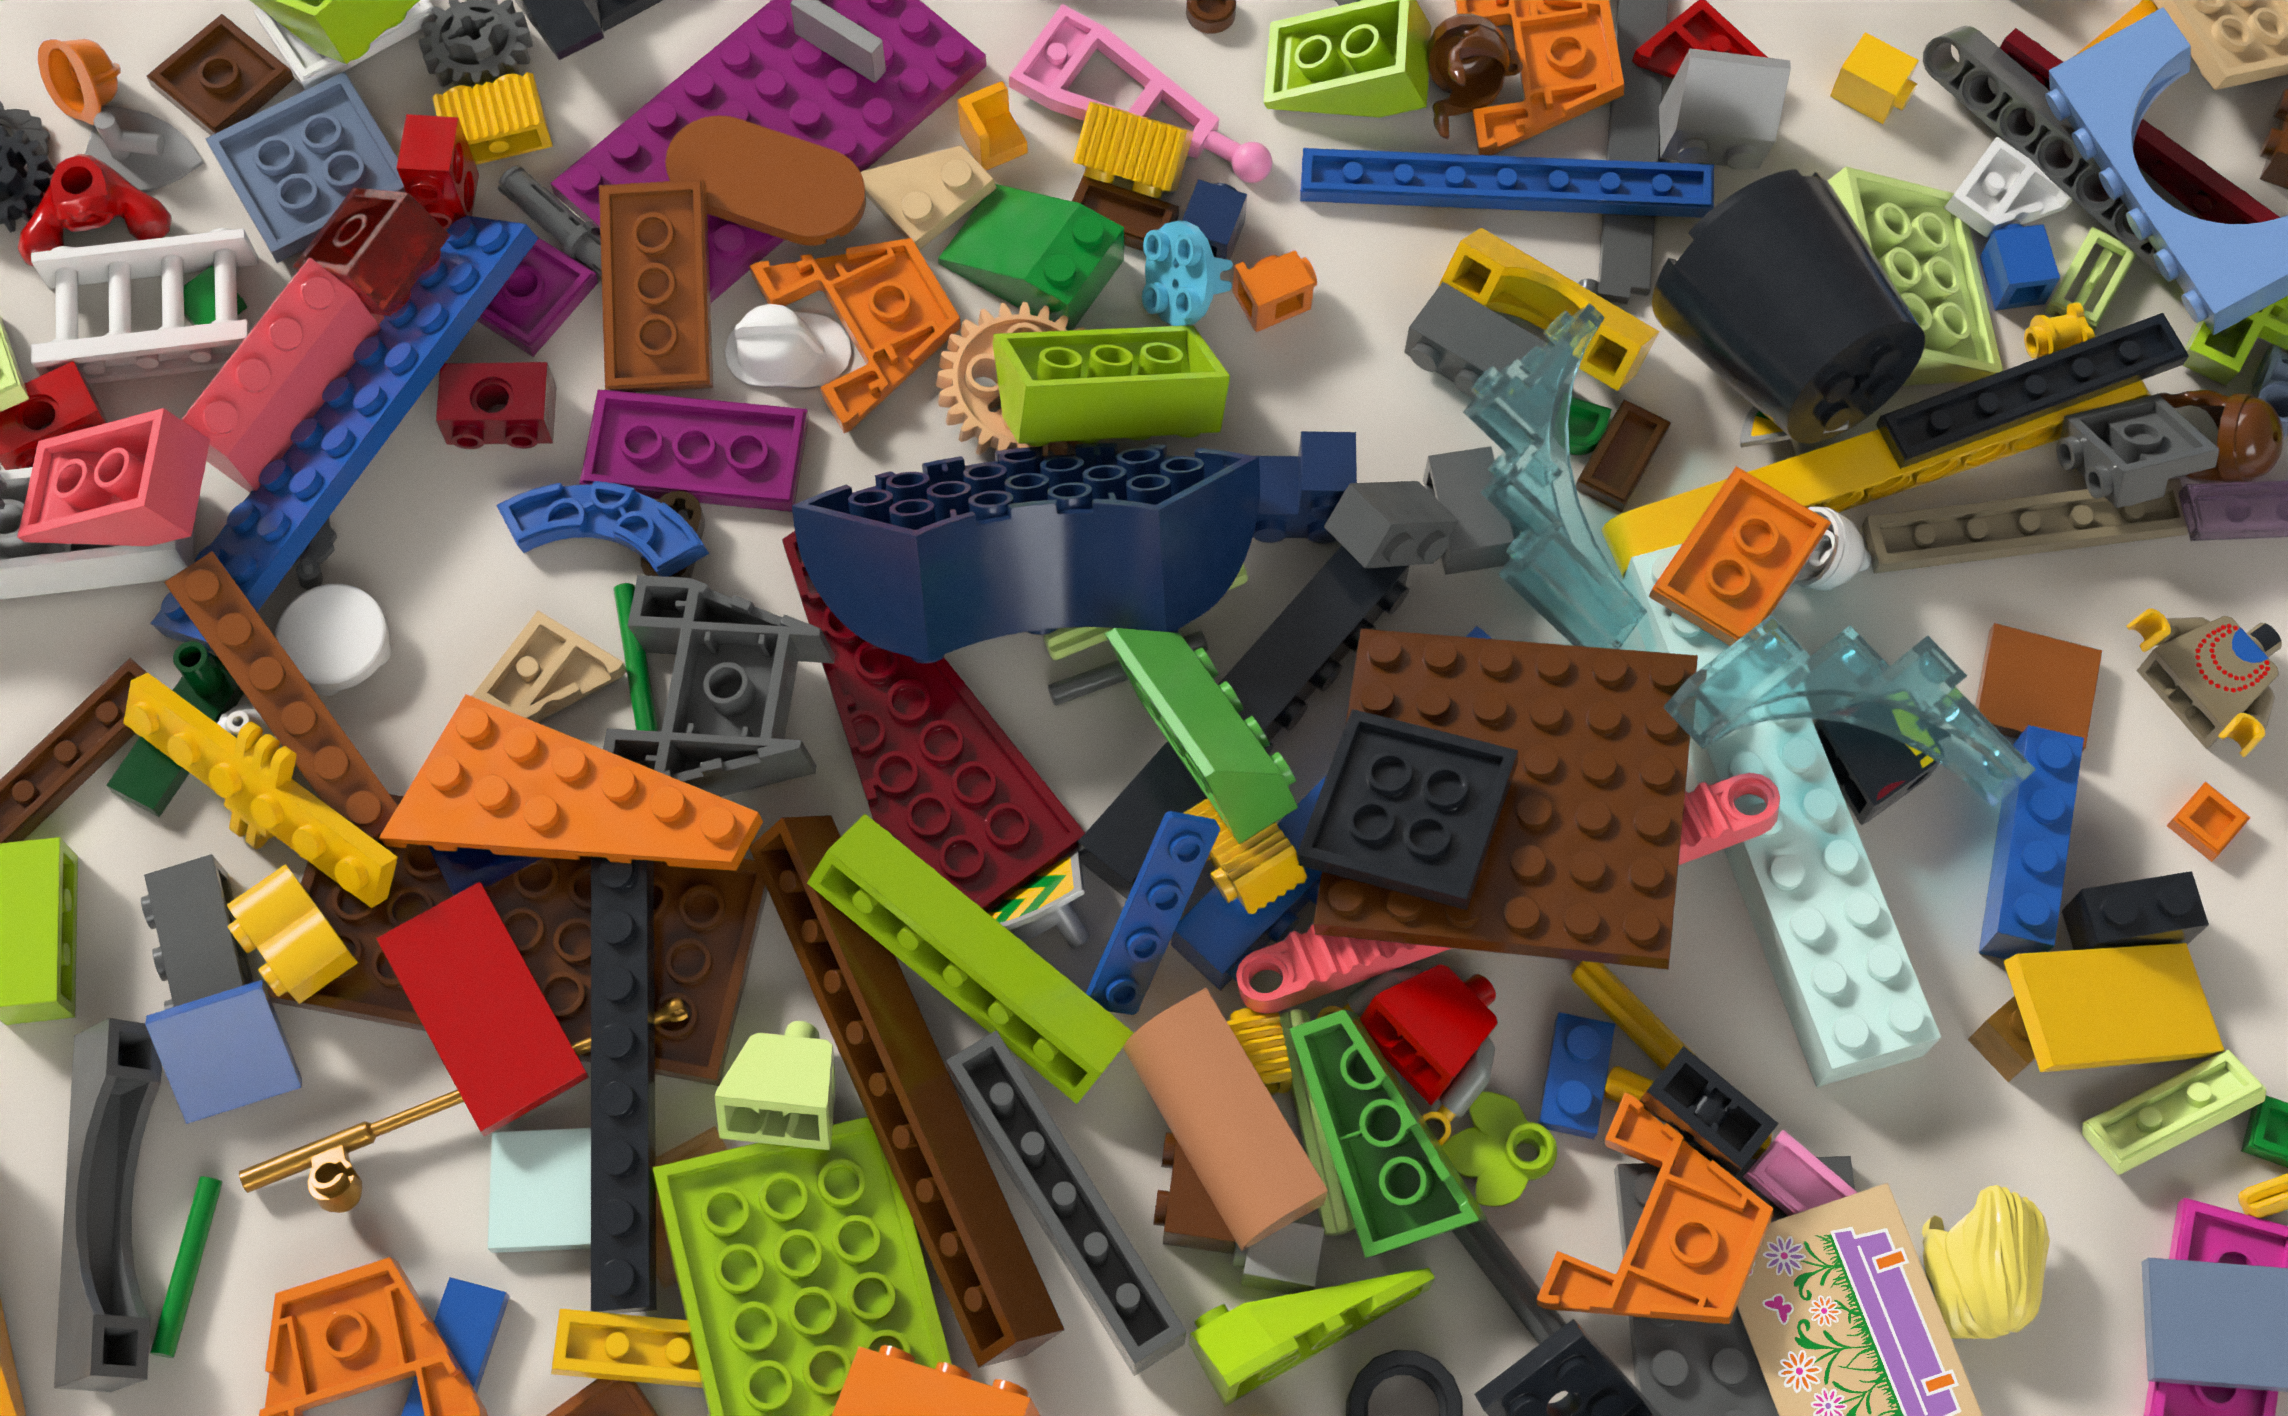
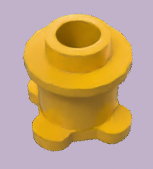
[2024,302,2095,359]

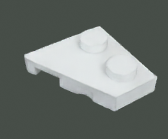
[1944,137,2073,238]

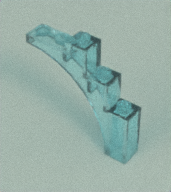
[1463,303,1647,649]
[1663,615,2036,807]

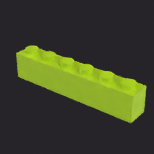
[807,814,1134,1104]

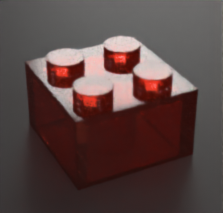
[292,187,451,316]

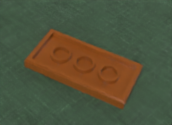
[599,179,713,393]

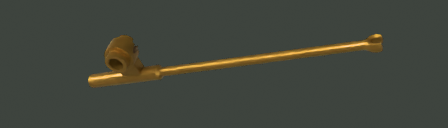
[239,997,688,1213]

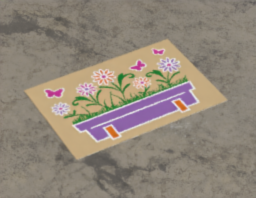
[1737,1183,1983,1416]

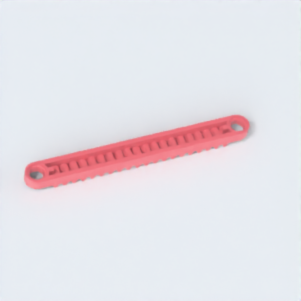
[1236,773,1780,1014]

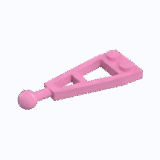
[1009,4,1272,183]

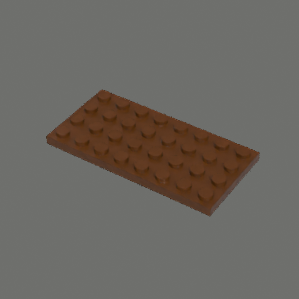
[267,794,768,1086]

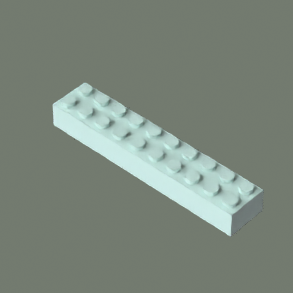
[1621,544,1941,1087]

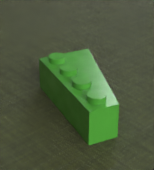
[1289,1009,1488,1258]

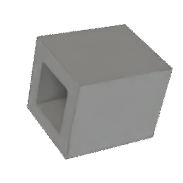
[1233,1222,1324,1294]

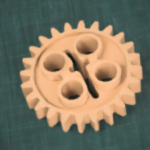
[936,302,1086,456]

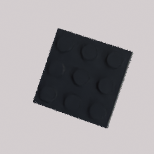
[1297,709,1518,910]

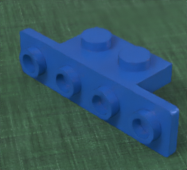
[1086,811,1220,1015]

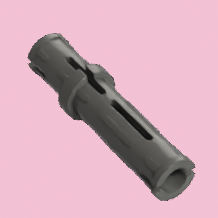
[498,165,602,279]

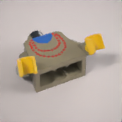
[2126,608,2282,757]

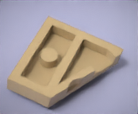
[472,611,626,722]

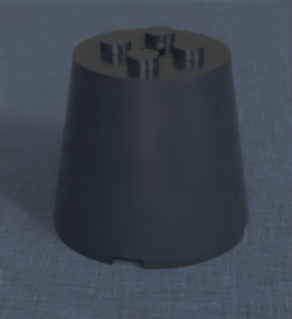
[1652,169,1925,443]

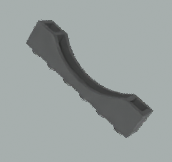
[54,1018,162,1392]

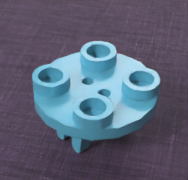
[1142,221,1233,326]

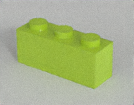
[0,837,78,1025]

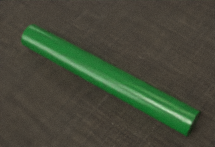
[613,583,659,731]
[150,1176,223,1358]

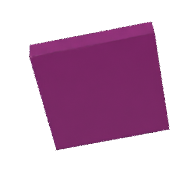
[477,236,599,357]

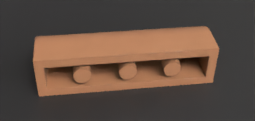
[1123,988,1328,1251]

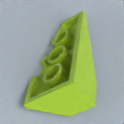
[1189,1267,1435,1407]

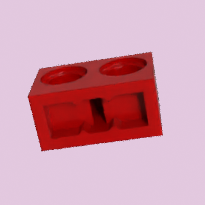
[396,114,479,229]

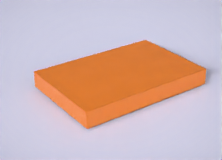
[1649,466,1831,655]

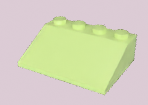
[1828,166,2003,386]

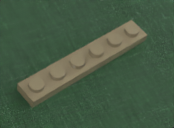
[1862,478,2194,574]

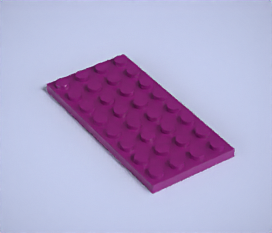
[551,0,987,304]

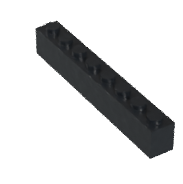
[1077,546,1410,899]

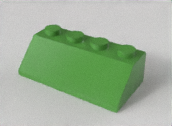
[1105,628,1298,844]

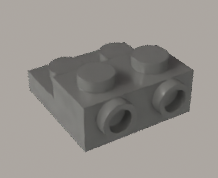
[2056,394,2219,508]

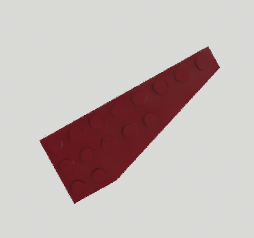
[782,531,1085,912]

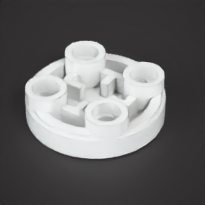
[275,584,391,696]

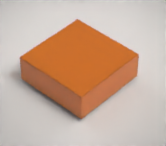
[2167,781,2251,862]

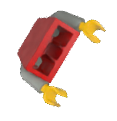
[1316,964,1498,1146]

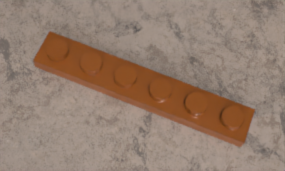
[164,551,398,842]

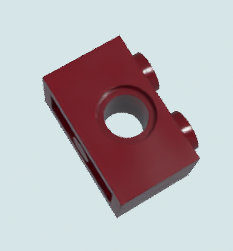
[436,362,557,449]

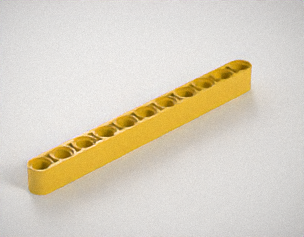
[1601,380,2151,578]

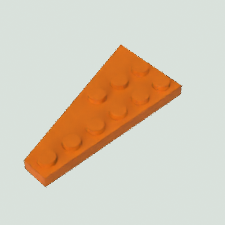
[379,694,763,871]

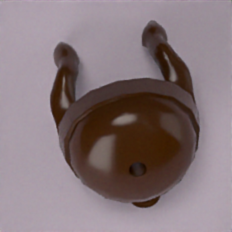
[1427,13,1523,139]
[2151,390,2284,486]

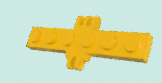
[124,672,398,908]

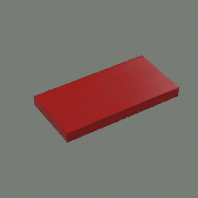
[376,882,589,1137]

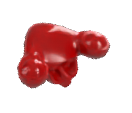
[18,154,172,267]

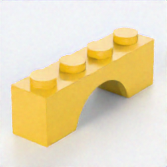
[1438,227,1660,391]

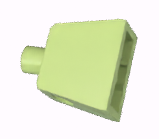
[715,1021,836,1150]

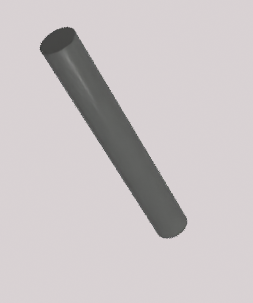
[1048,631,1208,706]

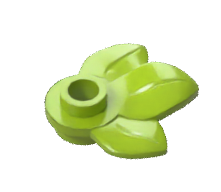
[1441,1091,1558,1207]

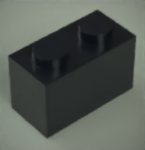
[2062,871,2209,950]

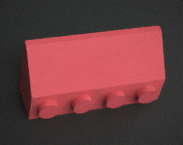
[181,257,381,493]

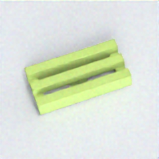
[2044,227,2137,331]

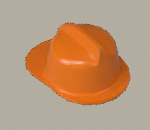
[38,39,121,125]

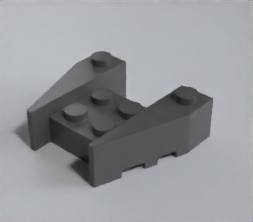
[603,575,835,797]

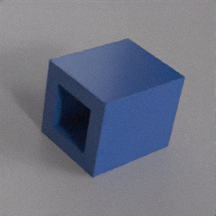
[1979,224,2060,311]

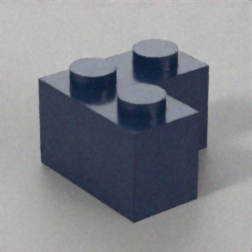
[1253,431,1357,544]

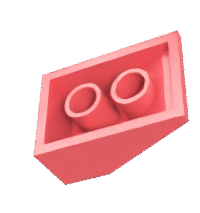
[17,408,210,546]

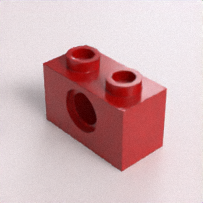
[0,361,108,470]

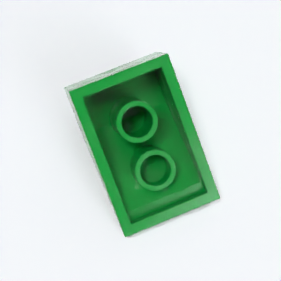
[938,184,1124,331]

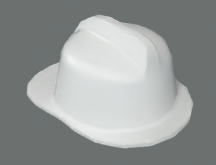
[725,304,852,388]

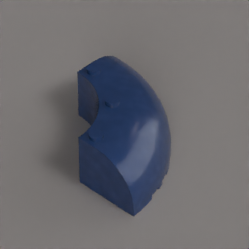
[792,443,1260,663]

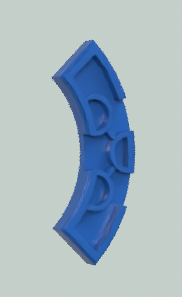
[496,481,710,577]

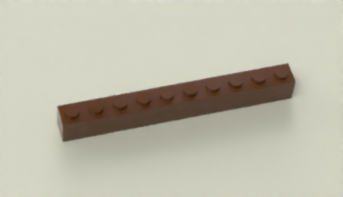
[749,815,1065,1368]

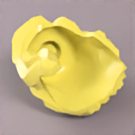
[1922,1185,2050,1339]

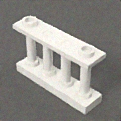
[31,228,258,384]

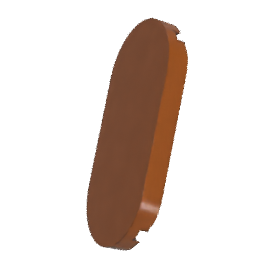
[665,115,866,246]

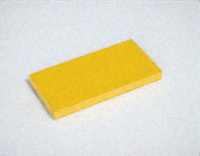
[2003,943,2225,1072]

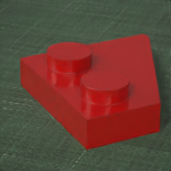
[1632,0,1768,79]

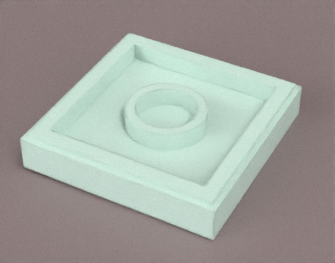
[488,1128,591,1253]

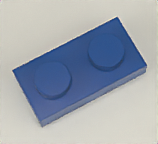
[1537,1012,1615,1140]

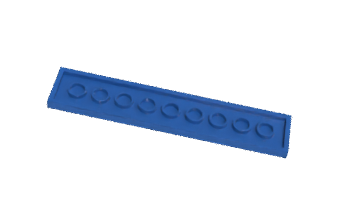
[150,215,539,653]

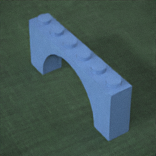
[2045,7,2288,335]

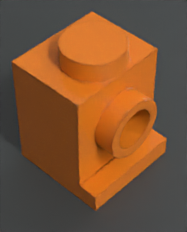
[1232,250,1317,332]

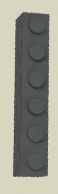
[946,1030,1186,1376]

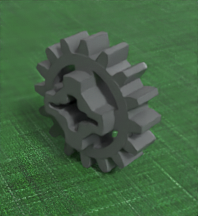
[419,0,533,88]

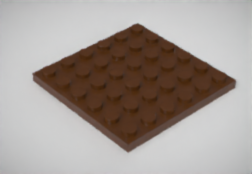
[1313,629,1698,970]

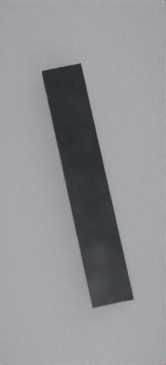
[1876,313,2189,469]

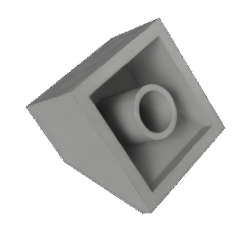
[1659,49,1791,170]

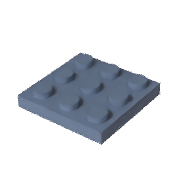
[205,71,408,263]

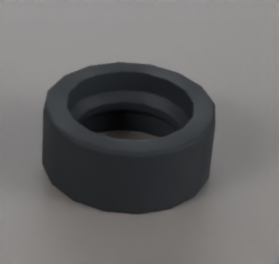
[1346,1350,1463,1416]

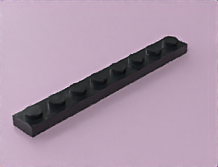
[591,857,657,1314]

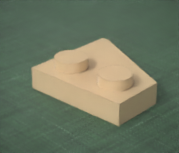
[861,145,996,251]

